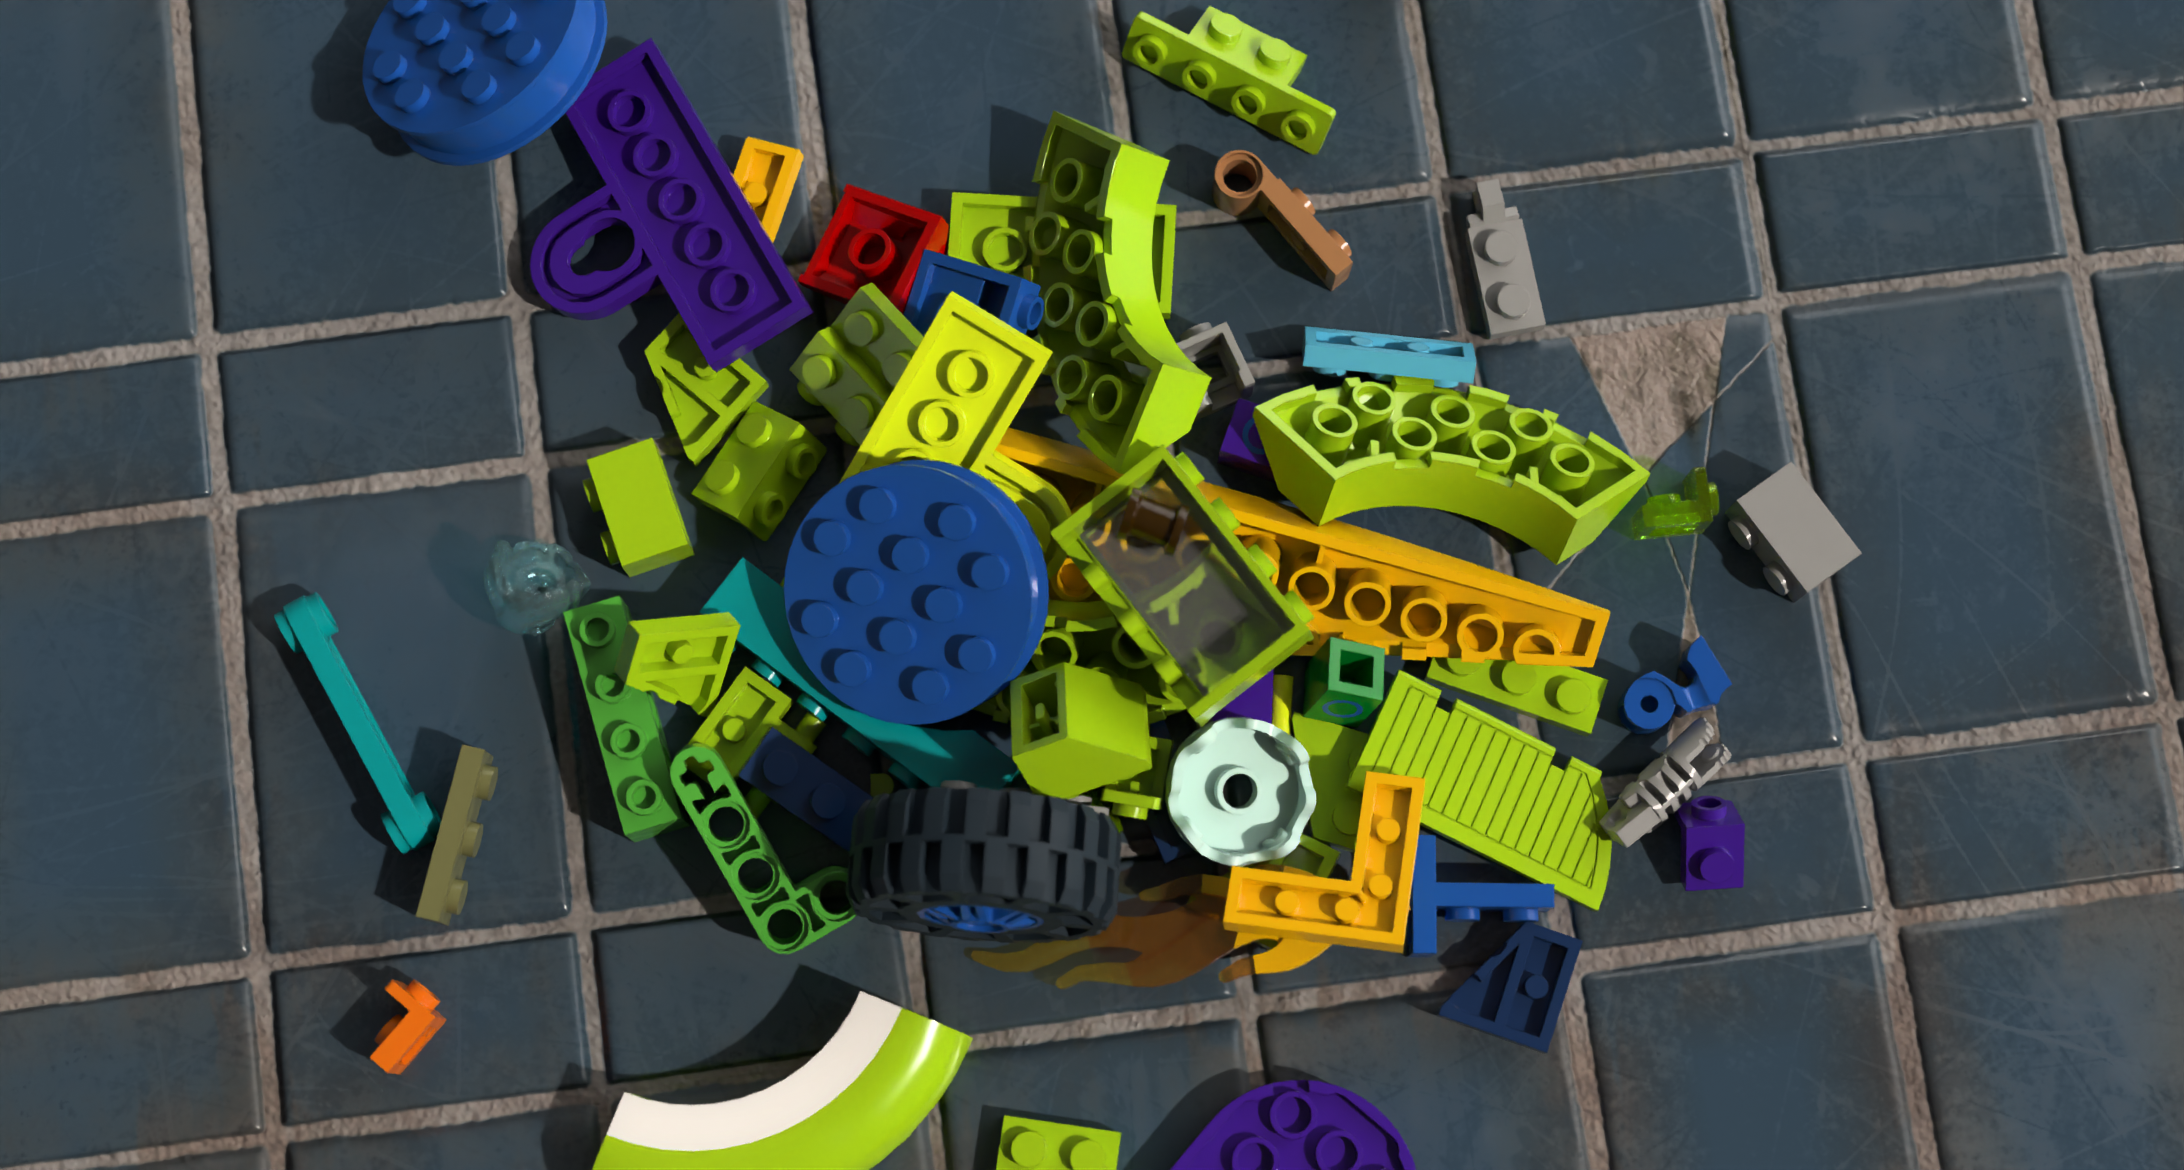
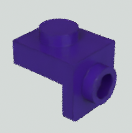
[1675,796,1745,891]

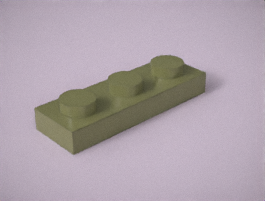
[416,744,498,926]

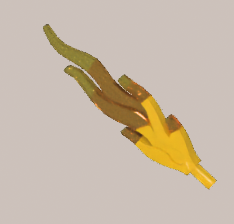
[971,864,1411,990]

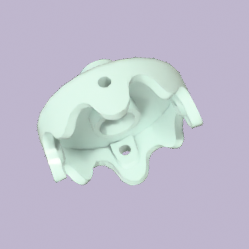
[1165,717,1316,867]

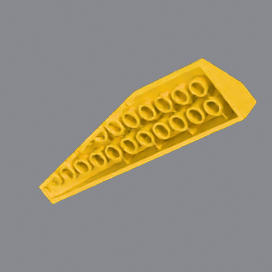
[995,427,1610,667]

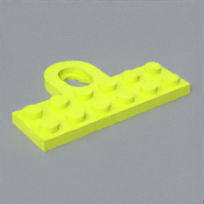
[780,291,1072,588]

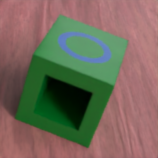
[1303,637,1385,728]

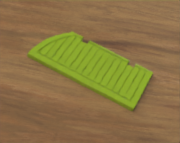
[1345,669,1612,912]

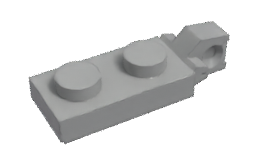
[1464,179,1546,340]

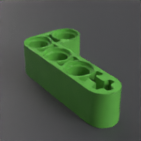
[670,743,857,954]

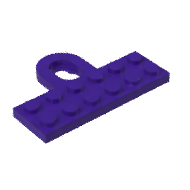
[530,38,813,373]

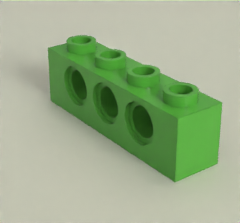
[563,596,690,843]

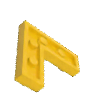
[1223,771,1425,953]

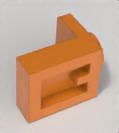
[369,979,447,1075]

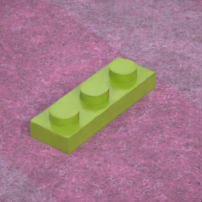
[1424,657,1608,737]

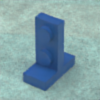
[1406,835,1555,958]

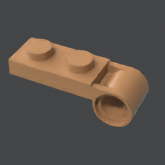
[1212,150,1353,291]

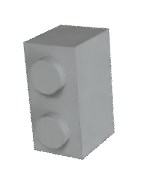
[1725,462,1862,603]

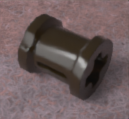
[1116,487,1190,557]

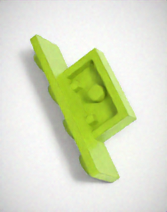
[1122,6,1336,155]

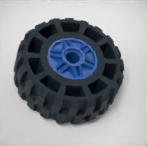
[846,787,1122,943]

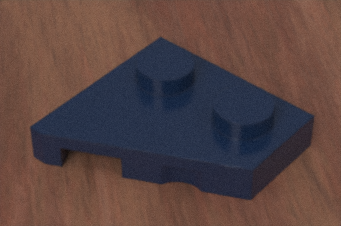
[1436,921,1583,1054]

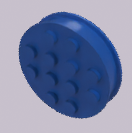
[362,0,608,166]
[784,460,1049,725]

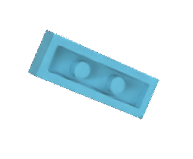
[1302,326,1476,388]

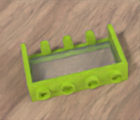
[1050,444,1314,727]

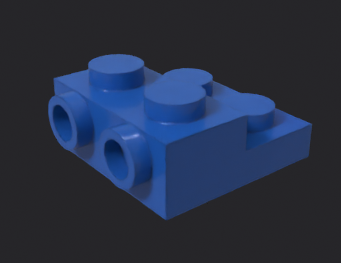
[903,249,1044,336]

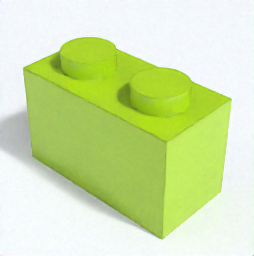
[583,438,695,577]

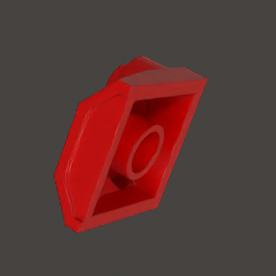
[798,184,949,314]

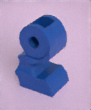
[1618,635,1732,735]

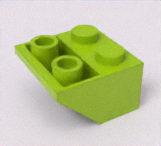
[1010,662,1152,799]

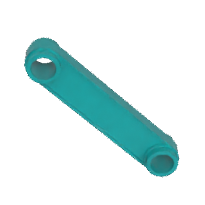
[274,592,442,854]

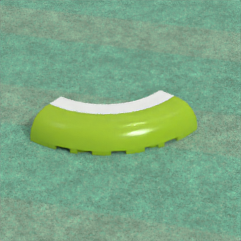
[592,991,973,1170]

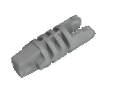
[1599,717,1731,848]

